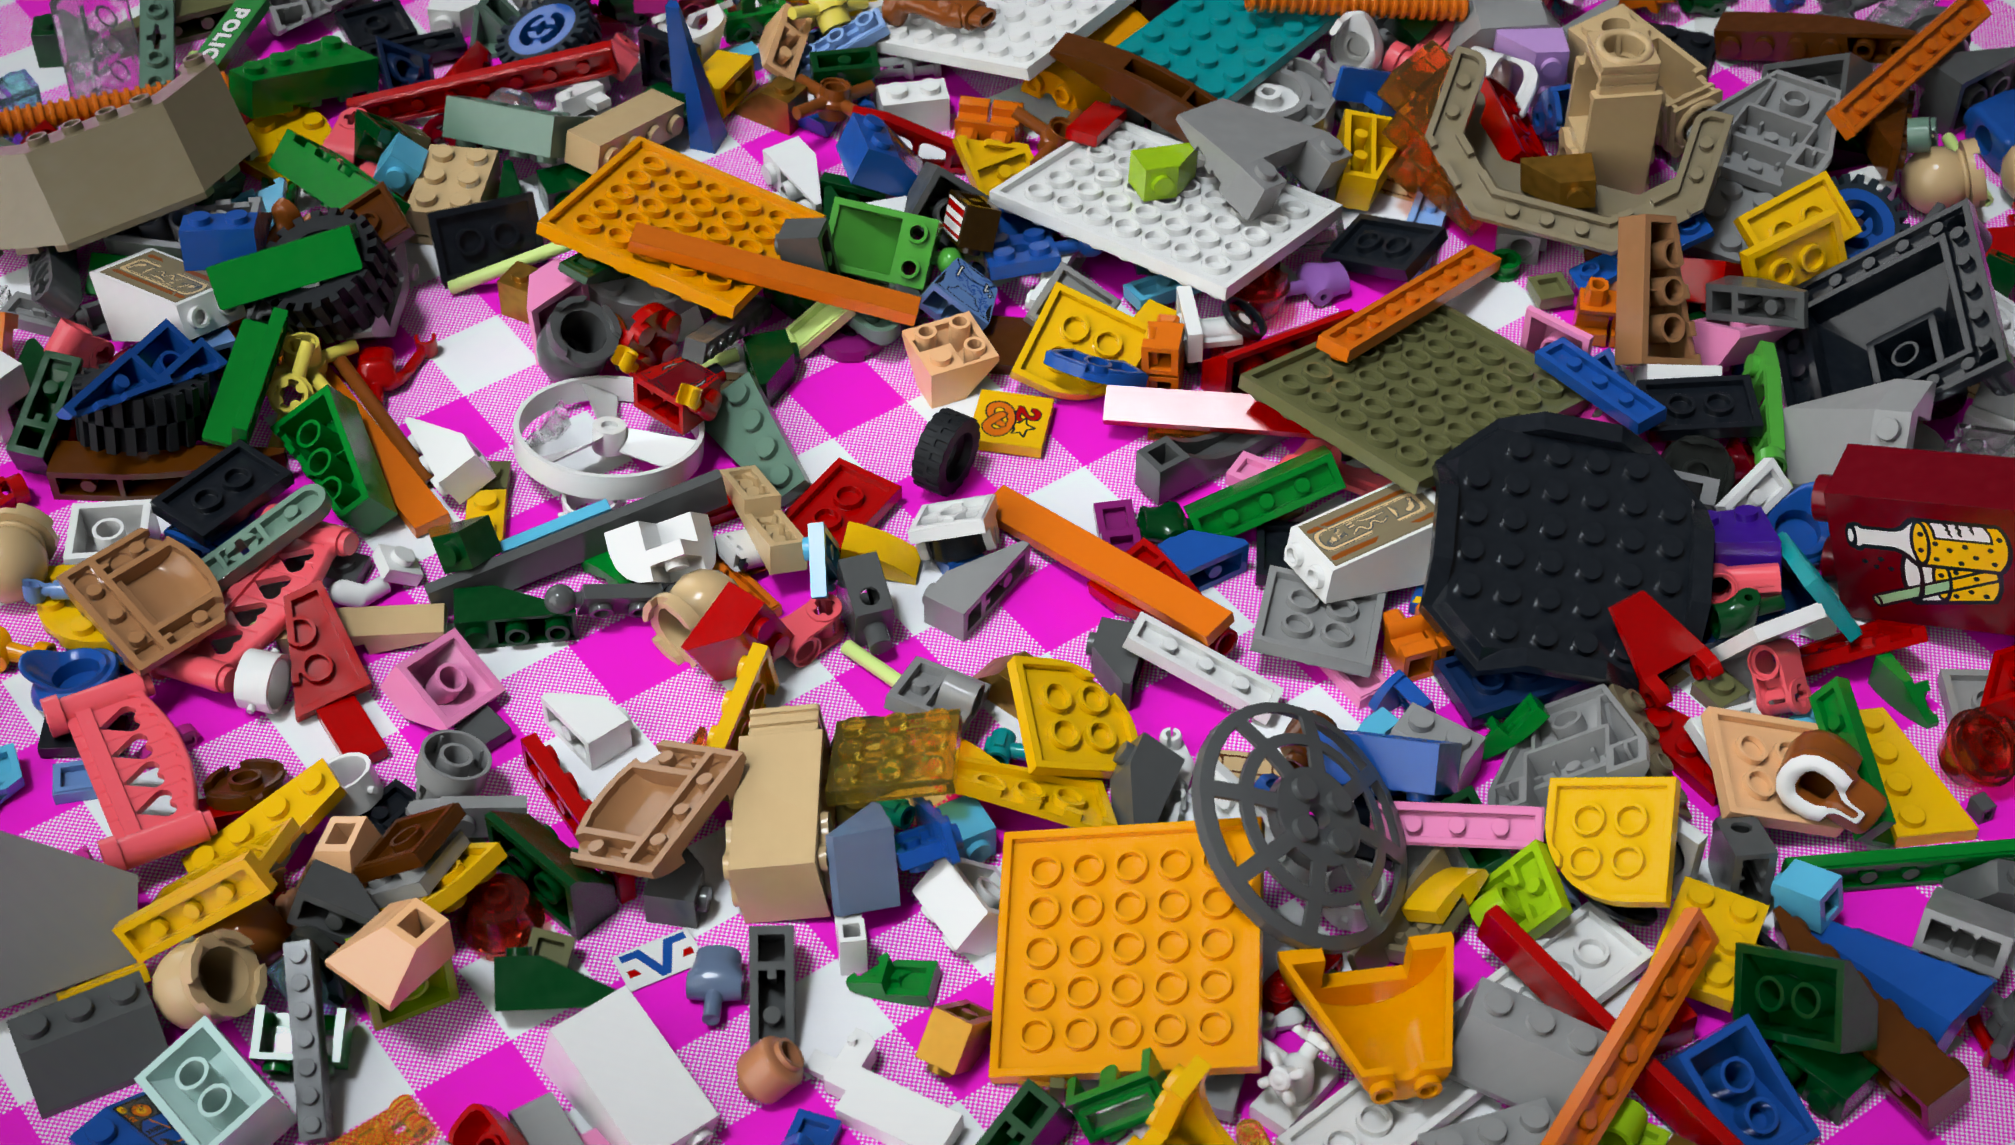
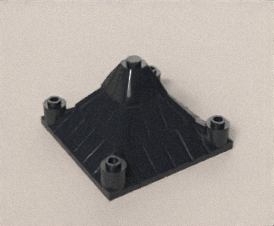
[1776,198,2015,421]

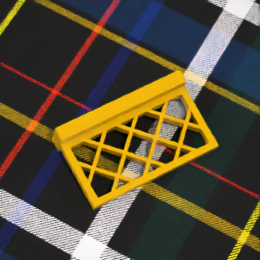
[112,817,300,963]

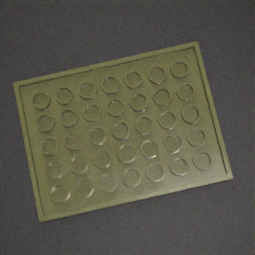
[1238,304,1590,495]

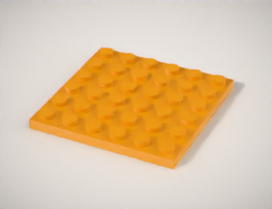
[536,136,826,319]
[988,816,1265,1084]

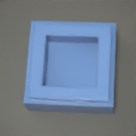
[52,760,98,805]

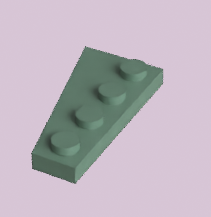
[704,371,812,508]

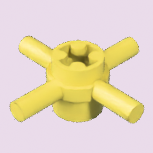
[788,0,869,36]
[271,332,359,391]
[266,340,316,448]

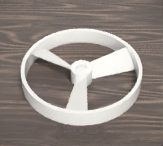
[513,375,705,500]

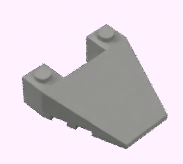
[1176,98,1352,221]
[0,830,138,1010]

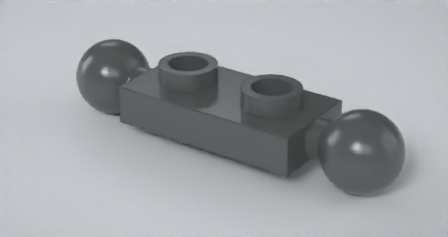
[544,582,677,619]

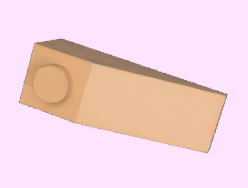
[758,2,813,81]

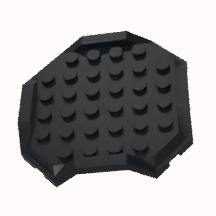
[1419,411,1715,693]

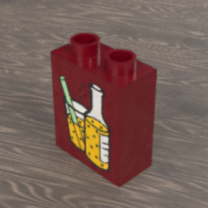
[1811,444,2015,636]

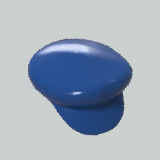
[1766,482,1830,567]
[18,648,121,712]

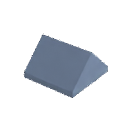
[825,802,901,917]

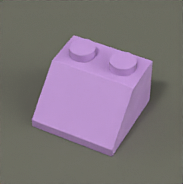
[1493,28,1570,107]

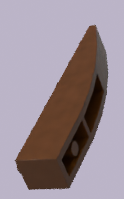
[1714,11,1917,64]
[1049,32,1219,143]
[1860,71,1916,182]
[46,440,290,501]
[1773,905,1970,1132]

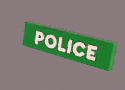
[196,0,271,71]

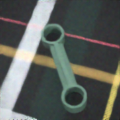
[1907,117,1938,153]

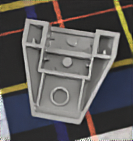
[1686,69,1842,196]
[1783,379,1937,493]
[1487,683,1650,840]

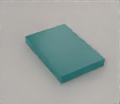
[1778,531,1862,643]

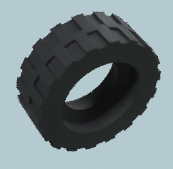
[911,407,981,497]

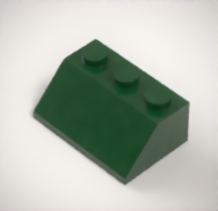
[484,810,617,941]
[1733,942,1878,1054]

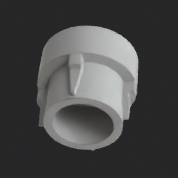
[415,730,492,800]

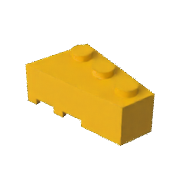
[1334,109,1412,211]

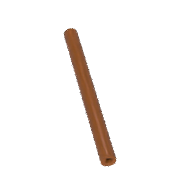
[334,355,434,488]

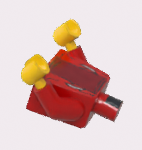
[611,344,726,435]

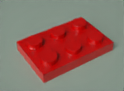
[784,457,902,553]

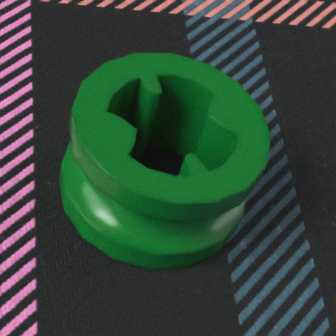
[1490,248,1522,282]

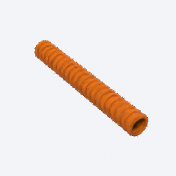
[1244,0,1469,22]
[0,71,229,138]

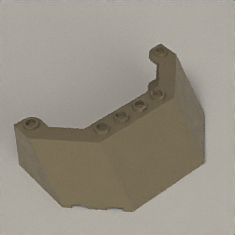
[1425,46,1734,256]
[0,53,259,256]

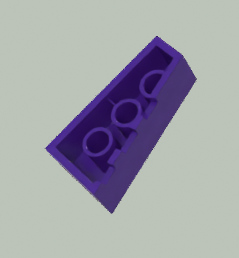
[1708,505,1782,584]

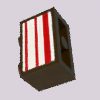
[942,189,1002,256]

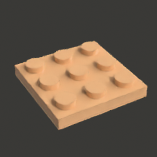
[1701,706,1844,838]

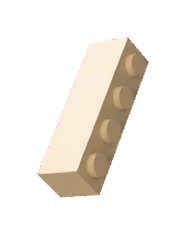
[564,89,685,175]

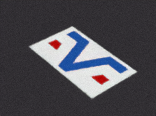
[611,927,699,992]

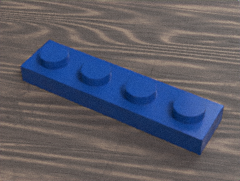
[1535,337,1667,435]

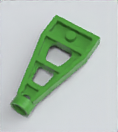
[1742,340,1787,473]

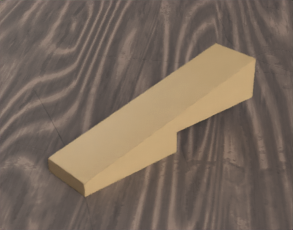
[719,465,808,575]
[275,603,448,659]

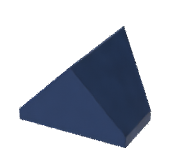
[375,36,435,90]

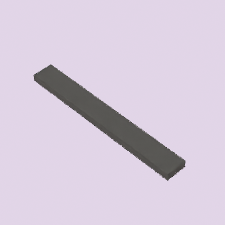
[424,469,729,616]

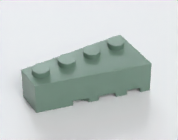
[442,95,593,164]

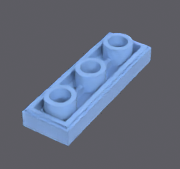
[797,7,891,78]

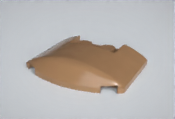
[56,528,227,677]
[570,740,746,879]

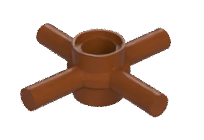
[792,74,876,122]
[1011,106,1083,165]

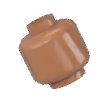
[736,1035,804,1104]

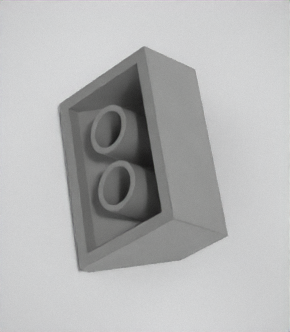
[1447,977,1608,1117]

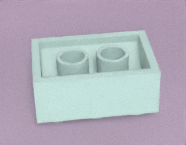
[134,1015,297,1145]

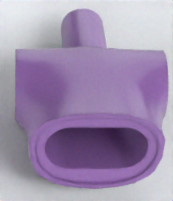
[1280,261,1350,306]

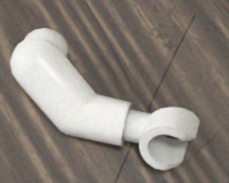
[1159,727,1194,810]

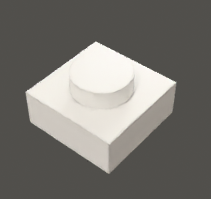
[372,544,424,587]

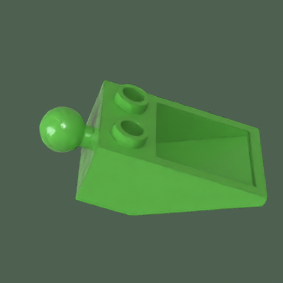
[829,196,965,294]

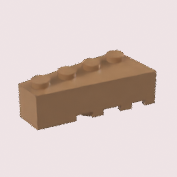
[1615,214,1702,366]

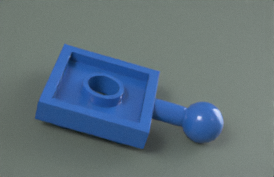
[982,228,1103,281]

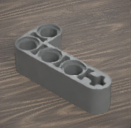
[27,246,83,319]

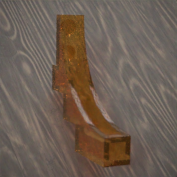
[1376,39,1484,237]

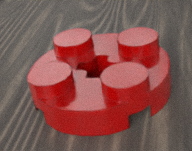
[618,302,682,366]

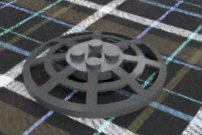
[1191,702,1408,954]

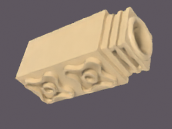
[1567,3,1723,158]
[1556,28,1666,195]
[722,704,838,924]

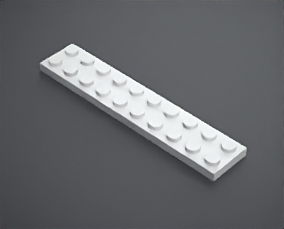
[1276,901,1653,1145]

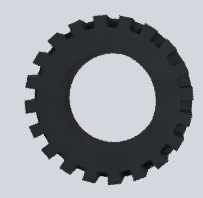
[264,208,399,344]
[71,362,212,456]

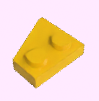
[952,135,1034,196]

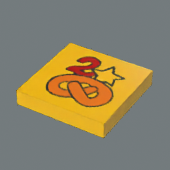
[973,389,1054,458]

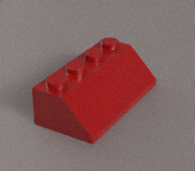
[1480,76,1549,164]
[1201,309,1355,394]

